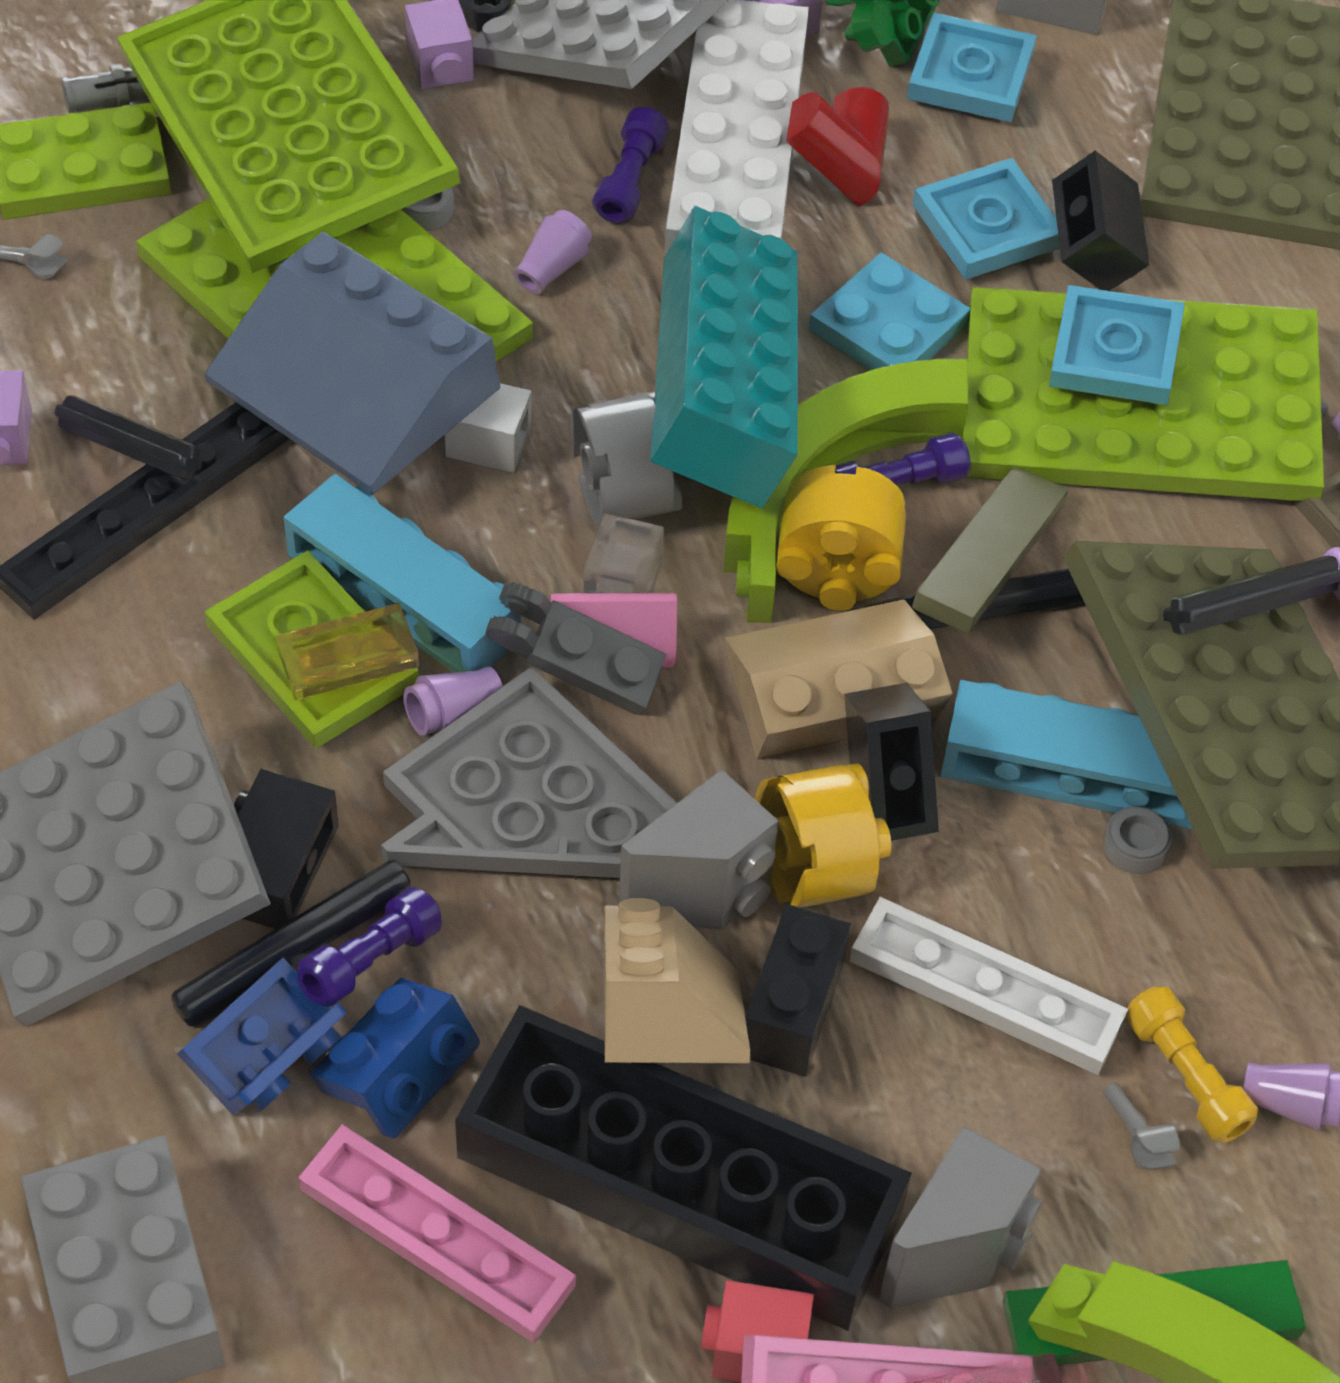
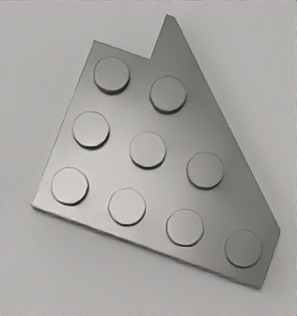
[381,666,677,878]

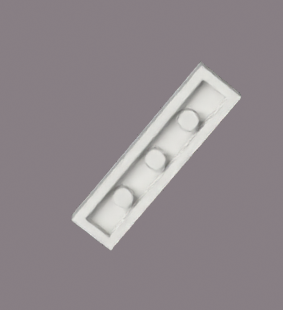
[849,897,1128,1075]

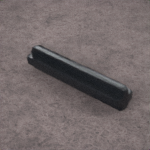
[54,395,203,480]

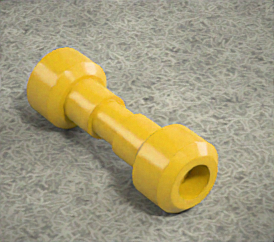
[1125,986,1258,1143]

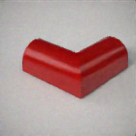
[786,87,890,207]

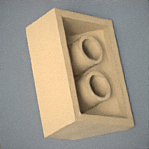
[723,599,953,759]
[603,898,750,1063]

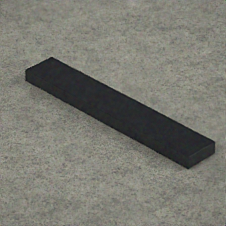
[0,402,290,620]

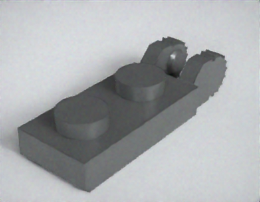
[485,582,666,715]

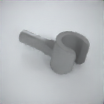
[0,234,68,280]
[1103,1083,1180,1169]

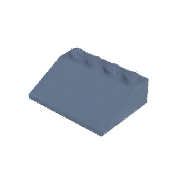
[205,231,500,495]

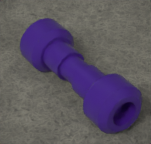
[592,107,669,223]
[835,432,971,485]
[297,887,442,1007]

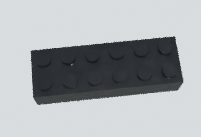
[455,1005,912,1331]

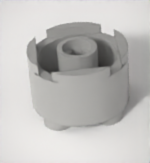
[571,391,682,525]

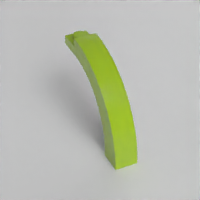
[723,359,969,623]
[1028,1261,1340,1383]

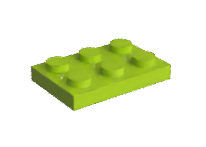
[0,102,171,220]
[204,550,419,749]

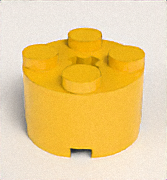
[776,465,906,611]
[755,763,892,908]

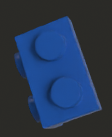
[177,958,347,1116]
[310,977,480,1139]

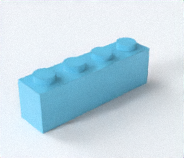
[283,473,521,673]
[940,680,1193,829]

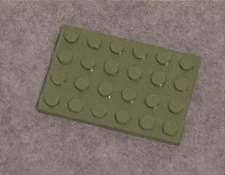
[1141,0,1340,250]
[1063,541,1340,869]

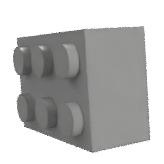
[21,1135,226,1383]

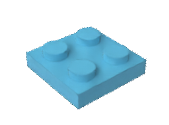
[907,13,1037,122]
[912,158,1060,280]
[809,252,971,370]
[1049,285,1185,405]

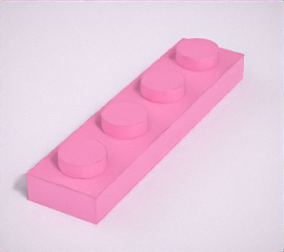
[298,1124,576,1343]
[741,1335,1031,1383]

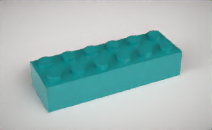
[650,205,798,509]

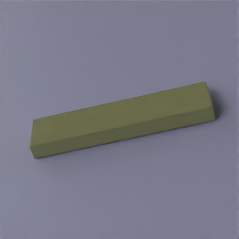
[912,467,1069,634]

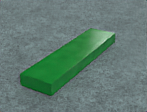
[1003,1260,1306,1368]

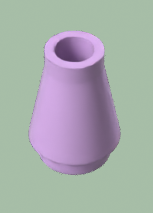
[514,210,592,294]
[403,666,503,736]
[1243,1062,1340,1132]

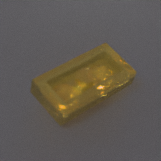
[276,603,419,700]

